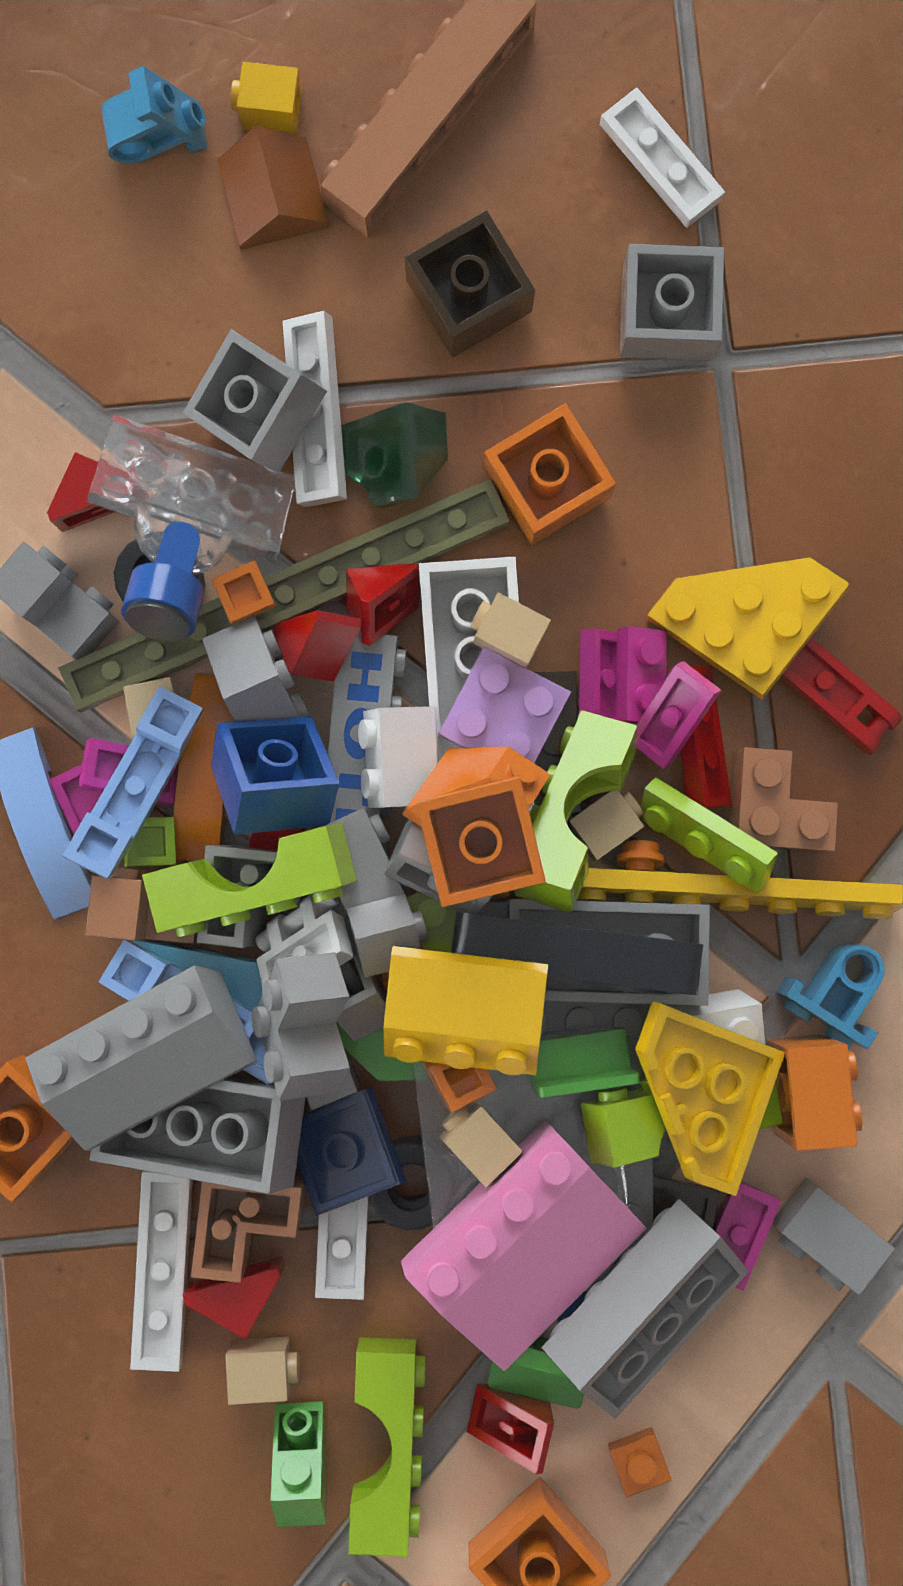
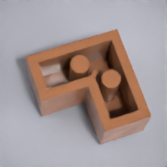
[729,747,838,852]
[85,867,198,944]
[191,1175,306,1283]

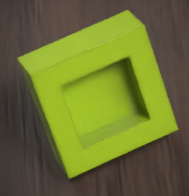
[124,817,176,867]

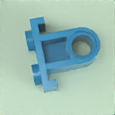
[101,65,207,164]
[776,944,885,1050]

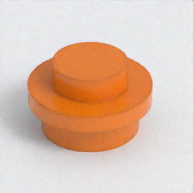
[616,840,664,872]

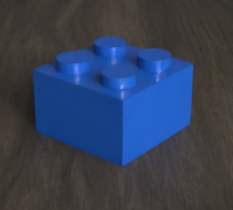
[211,716,340,835]

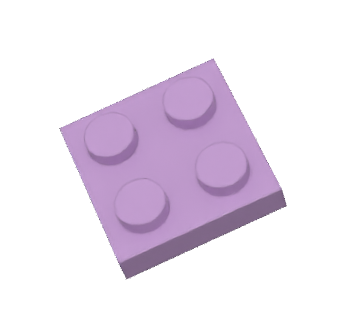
[438,647,571,763]

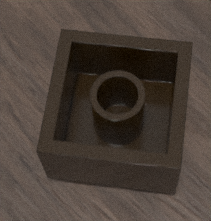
[404,210,535,357]

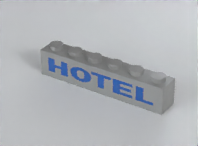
[320,635,406,918]

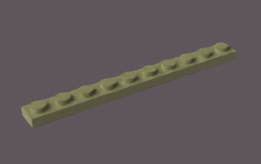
[58,479,510,713]

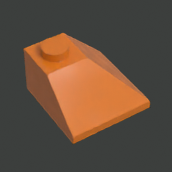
[402,746,550,828]

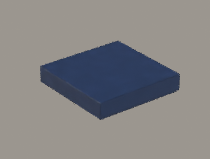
[297,1087,406,1216]

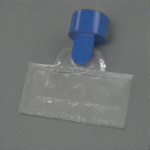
[87,415,295,641]

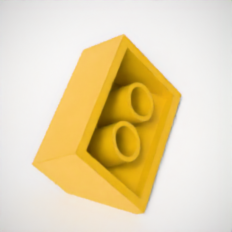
[383,946,548,1075]

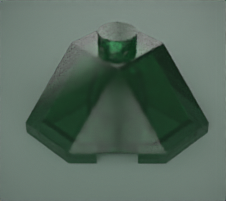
[341,402,448,508]

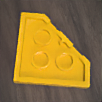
[647,557,850,700]
[635,1001,785,1196]

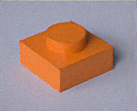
[211,560,276,625]
[607,1427,672,1497]

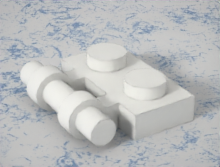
[255,894,354,987]

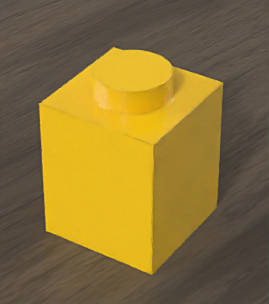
[231,61,303,135]

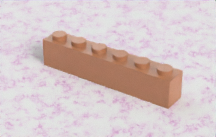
[320,0,537,238]

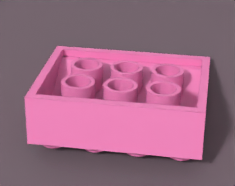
[401,1120,647,1372]

